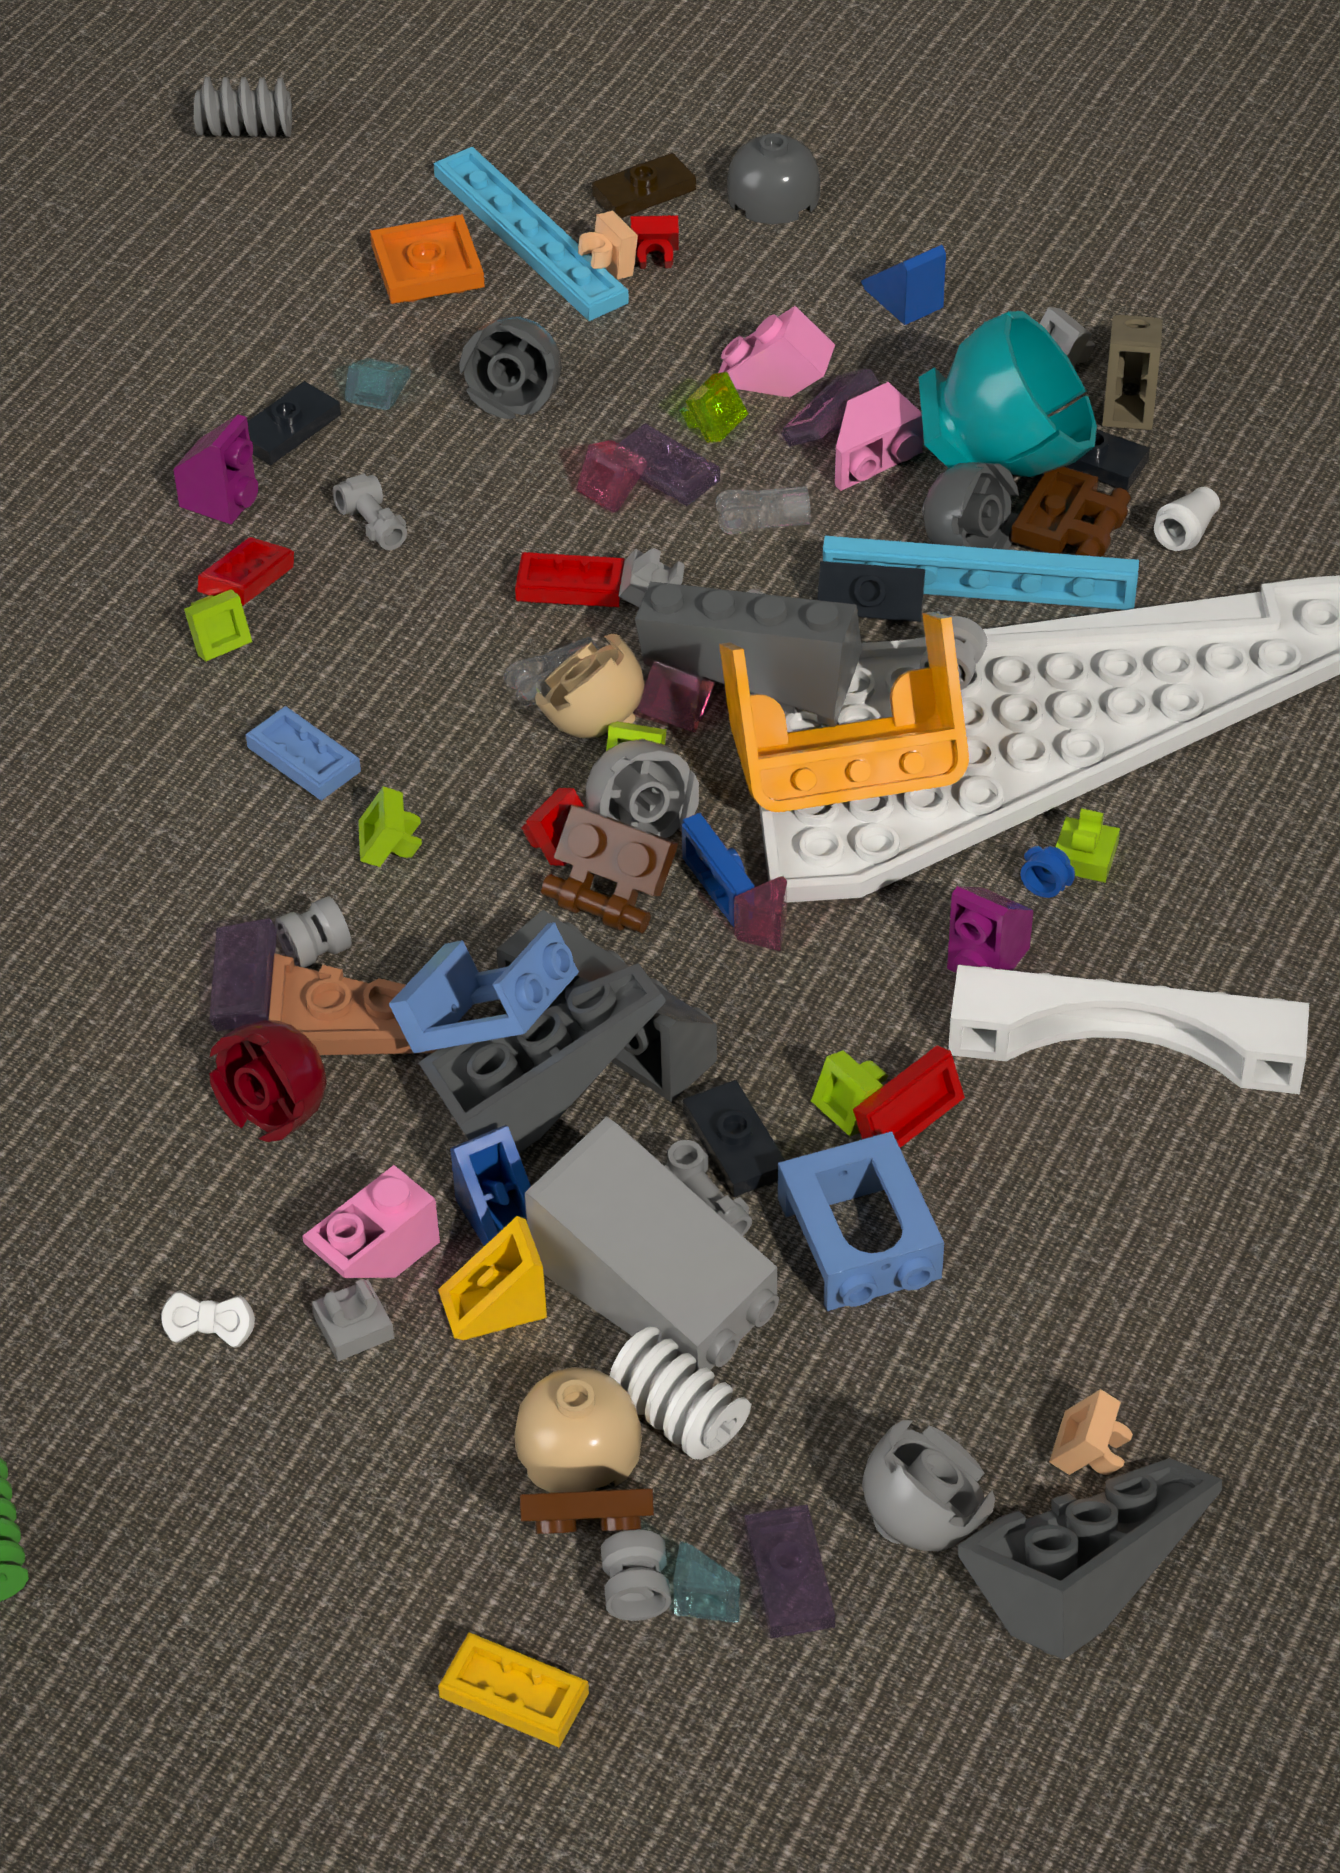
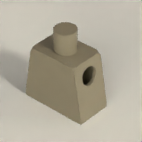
[1102,315,1163,430]

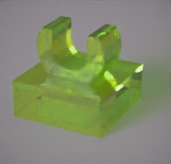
[679,372,749,443]

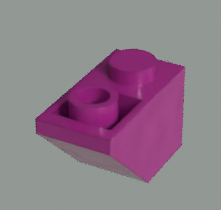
[173,414,258,524]
[947,886,1033,973]

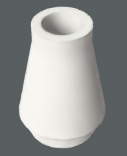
[1154,487,1220,551]

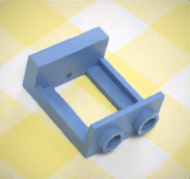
[389,922,579,1053]
[778,1131,944,1311]

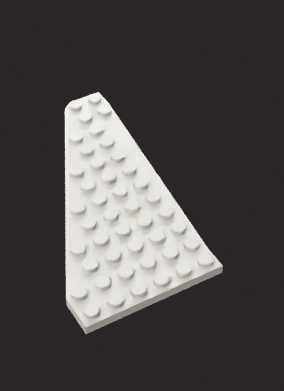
[750,575,1340,904]

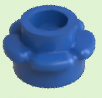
[1020,846,1075,898]

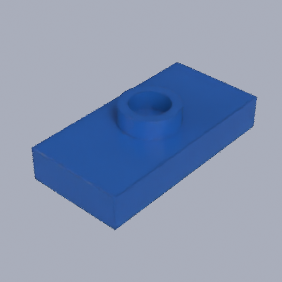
[682,813,754,930]

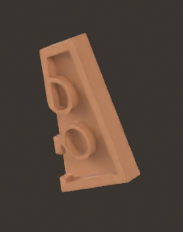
[269,953,438,1055]

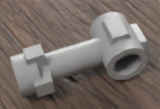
[333,474,407,550]
[665,1140,752,1236]

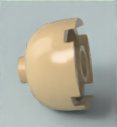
[535,634,645,738]
[514,1367,642,1493]

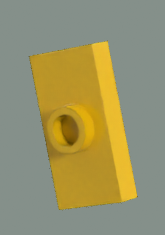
[438,1632,589,1748]

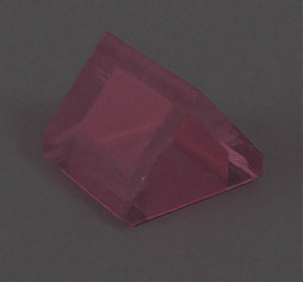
[734,876,787,951]

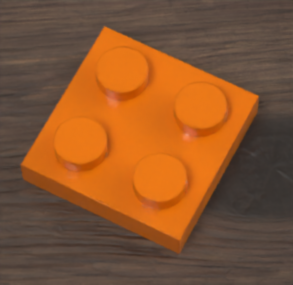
[370,214,485,304]

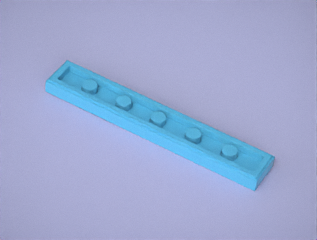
[434,147,629,321]
[823,536,1139,610]

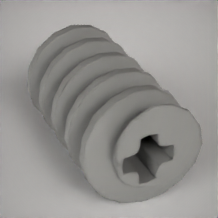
[194,77,292,137]

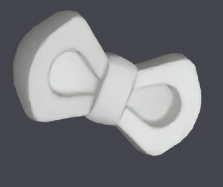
[161,1290,255,1348]

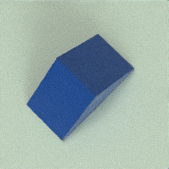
[861,245,946,325]
[450,1125,531,1246]

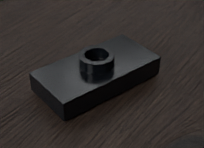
[247,381,341,465]
[1064,429,1150,491]
[817,561,926,622]
[683,1080,786,1197]

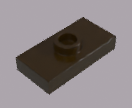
[592,152,696,218]

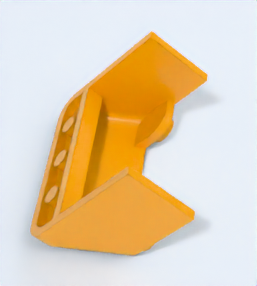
[719,612,969,812]

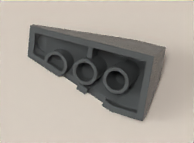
[418,963,666,1153]
[958,1458,1222,1660]

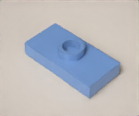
[246,706,361,801]

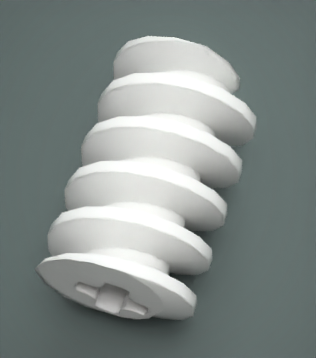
[610,1327,751,1459]

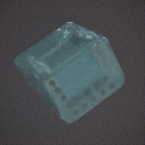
[345,358,411,410]
[673,1541,741,1623]

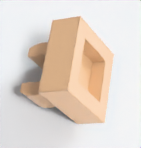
[578,211,638,280]
[1049,1389,1133,1475]

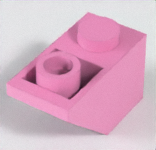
[716,306,835,398]
[835,382,923,491]
[303,1165,440,1278]

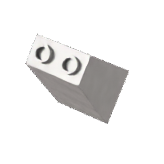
[525,1117,779,1373]

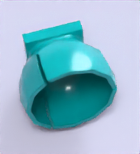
[918,311,1097,477]

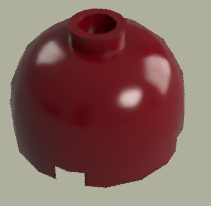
[209,1020,327,1142]

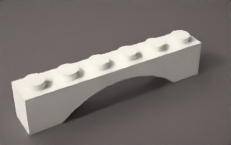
[948,965,1309,1094]

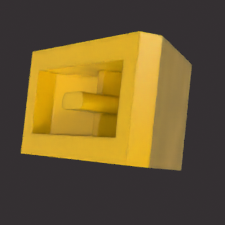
[438,1216,547,1340]

